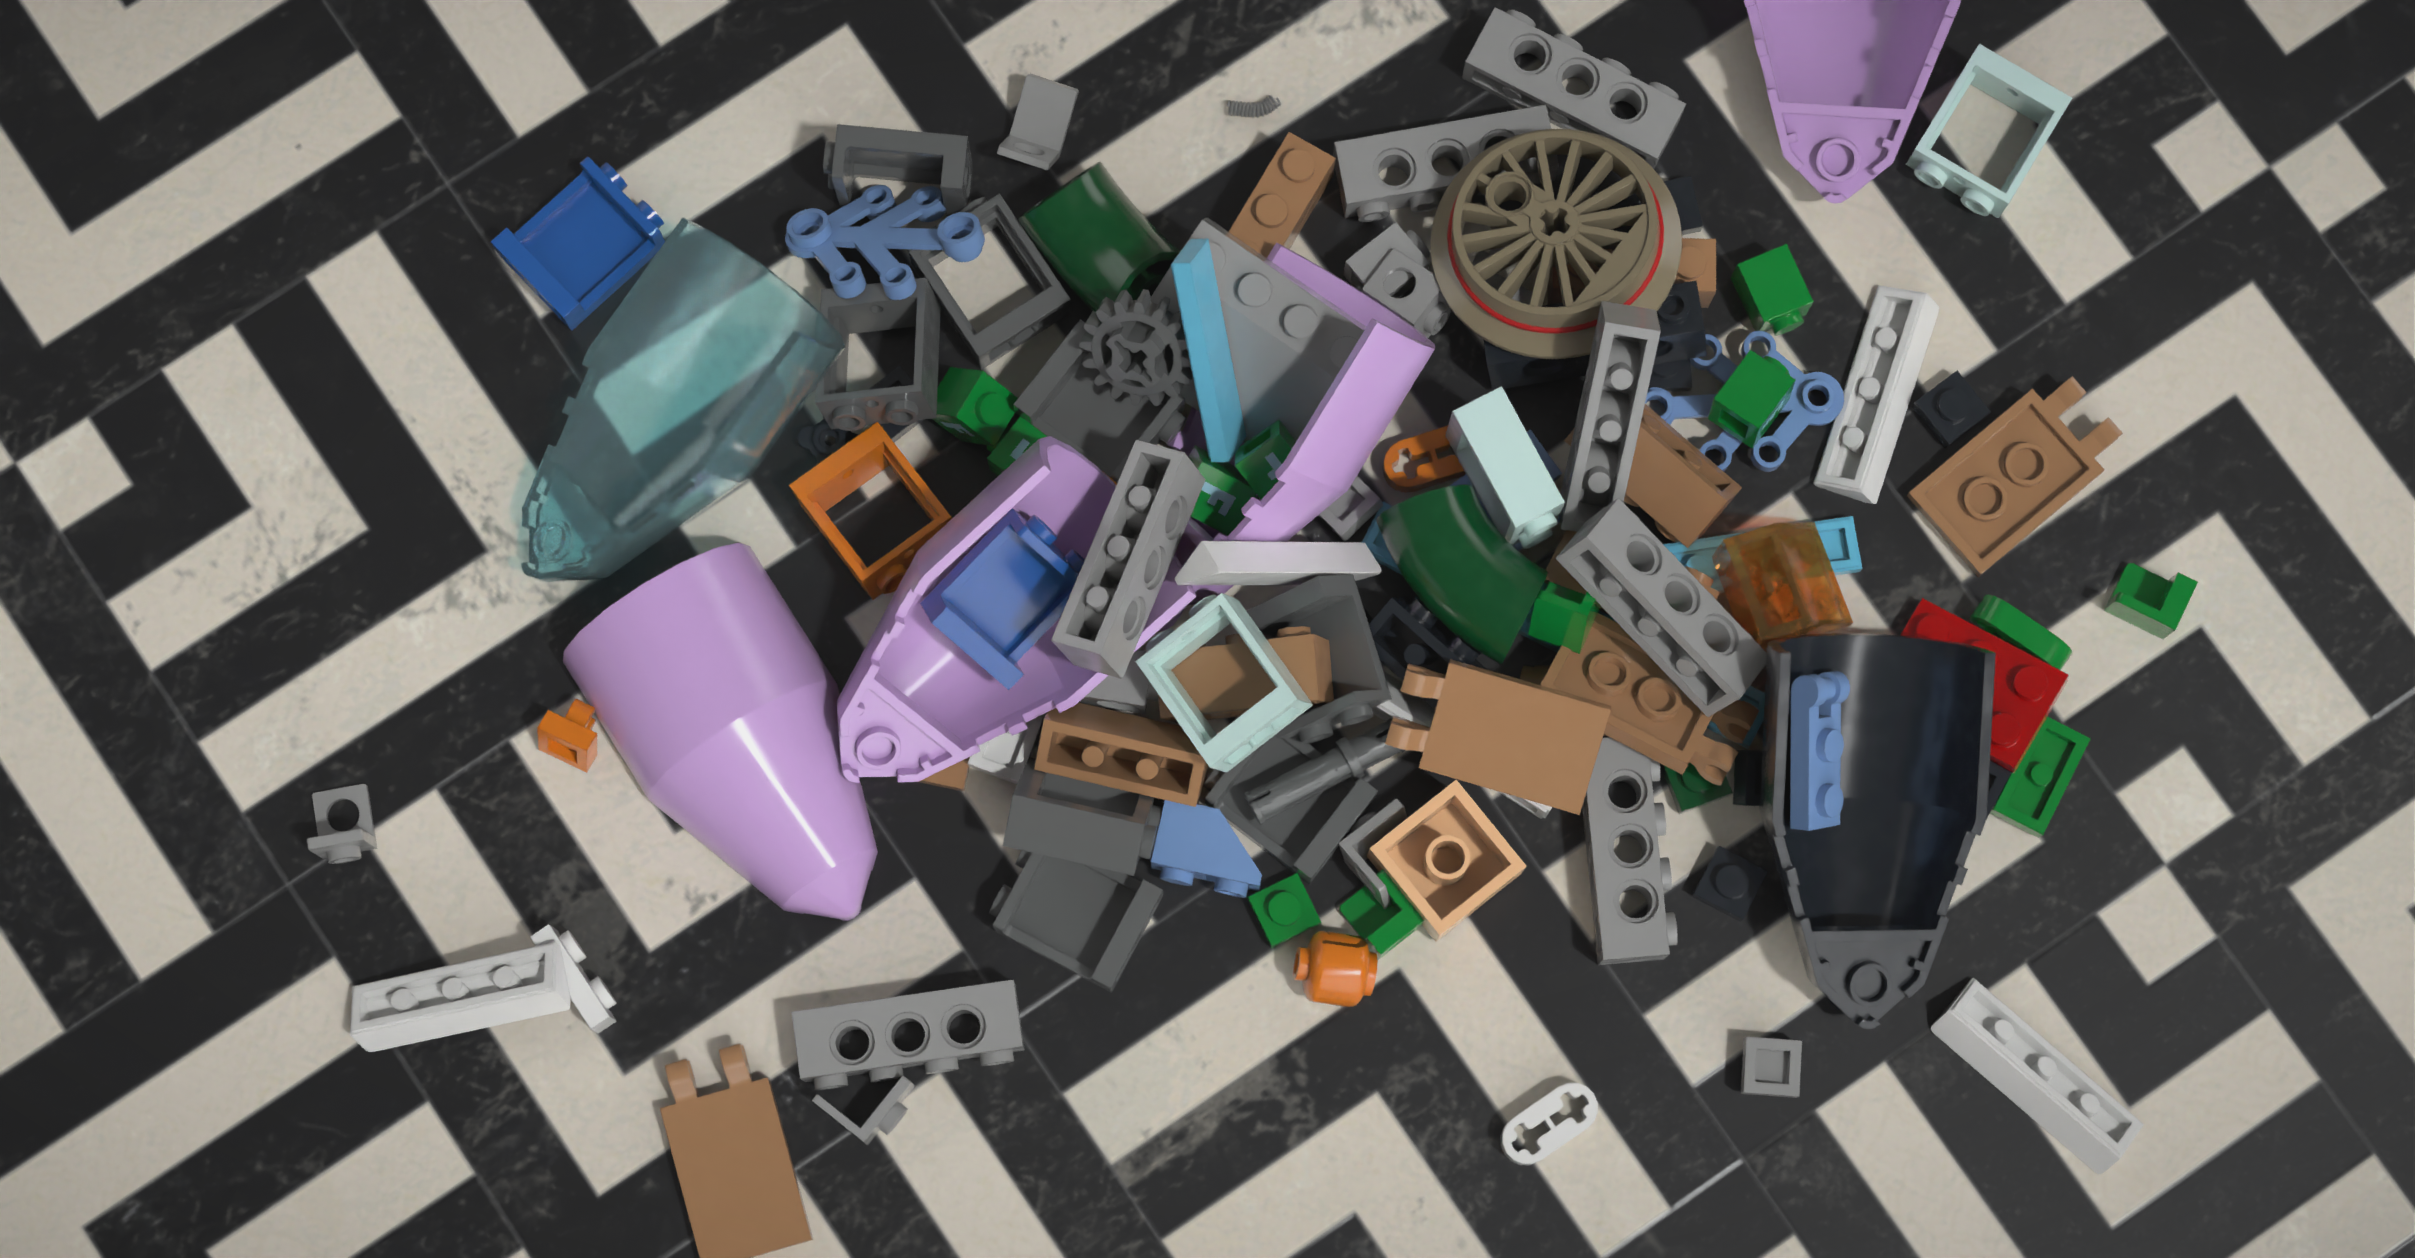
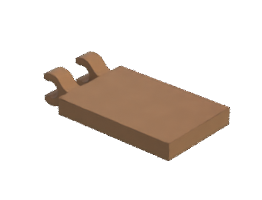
[1907,376,2123,577]
[1540,613,1759,786]
[1385,659,1611,815]
[660,1044,814,1258]

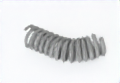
[1227,95,1281,118]

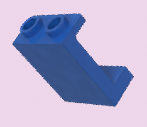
[491,156,666,331]
[920,508,1085,690]

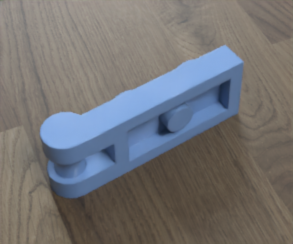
[1790,671,1850,831]

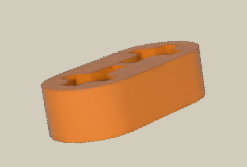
[1382,426,1466,493]

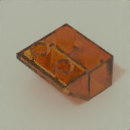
[1712,522,1853,653]

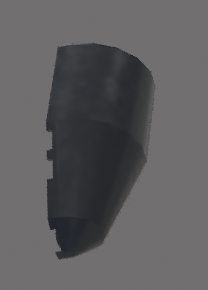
[1759,633,1996,1029]

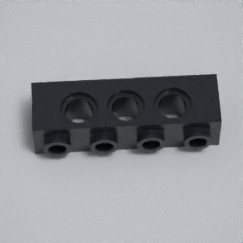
[1483,280,1707,391]

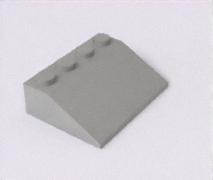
[1151,218,1366,443]

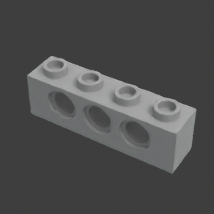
[1462,7,1686,169]
[1333,105,1559,222]
[1559,301,1661,532]
[1051,440,1206,679]
[1556,498,1767,717]
[1582,737,1677,965]
[792,980,1025,1090]

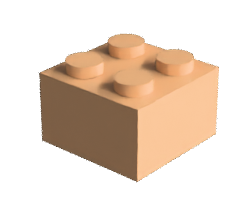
[1367,780,1526,942]

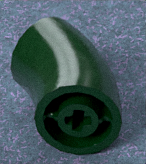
[1017,162,1180,312]
[1376,484,1549,665]

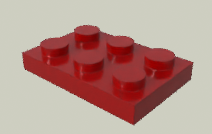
[1900,598,2069,773]

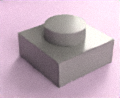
[1318,476,1383,542]
[1741,1037,1802,1098]

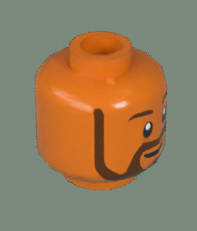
[1293,931,1378,1007]

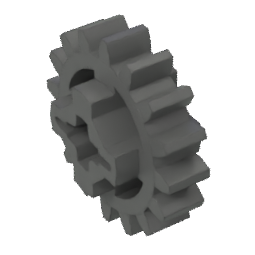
[1079,289,1193,406]

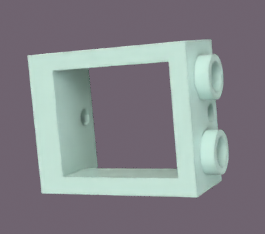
[1906,44,2072,218]
[1445,386,1565,549]
[1135,593,1313,772]

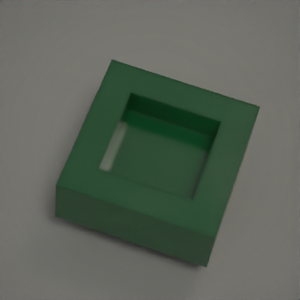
[1660,762,1733,815]

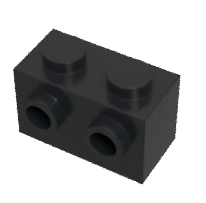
[1369,596,1487,710]

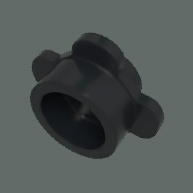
[798,416,858,465]

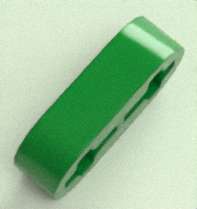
[1970,594,2072,670]

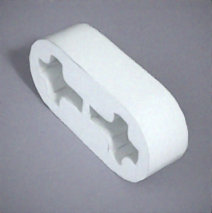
[1500,1083,1598,1165]

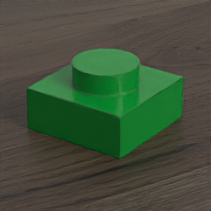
[1247,873,1322,949]

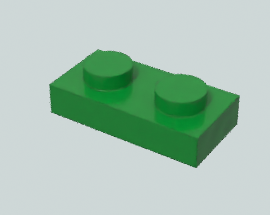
[1990,716,2091,838]

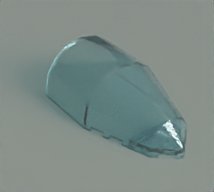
[521,217,846,582]

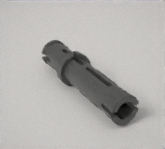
[1244,718,1406,825]

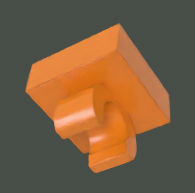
[537,699,597,773]

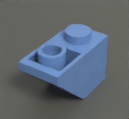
[1151,800,1262,898]

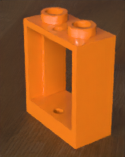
[789,422,952,600]

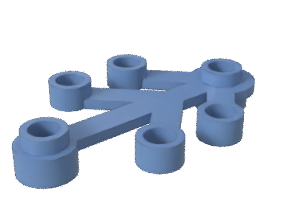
[785,185,985,300]
[1645,331,1844,472]

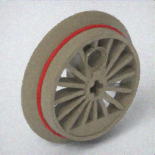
[1430,129,1682,359]

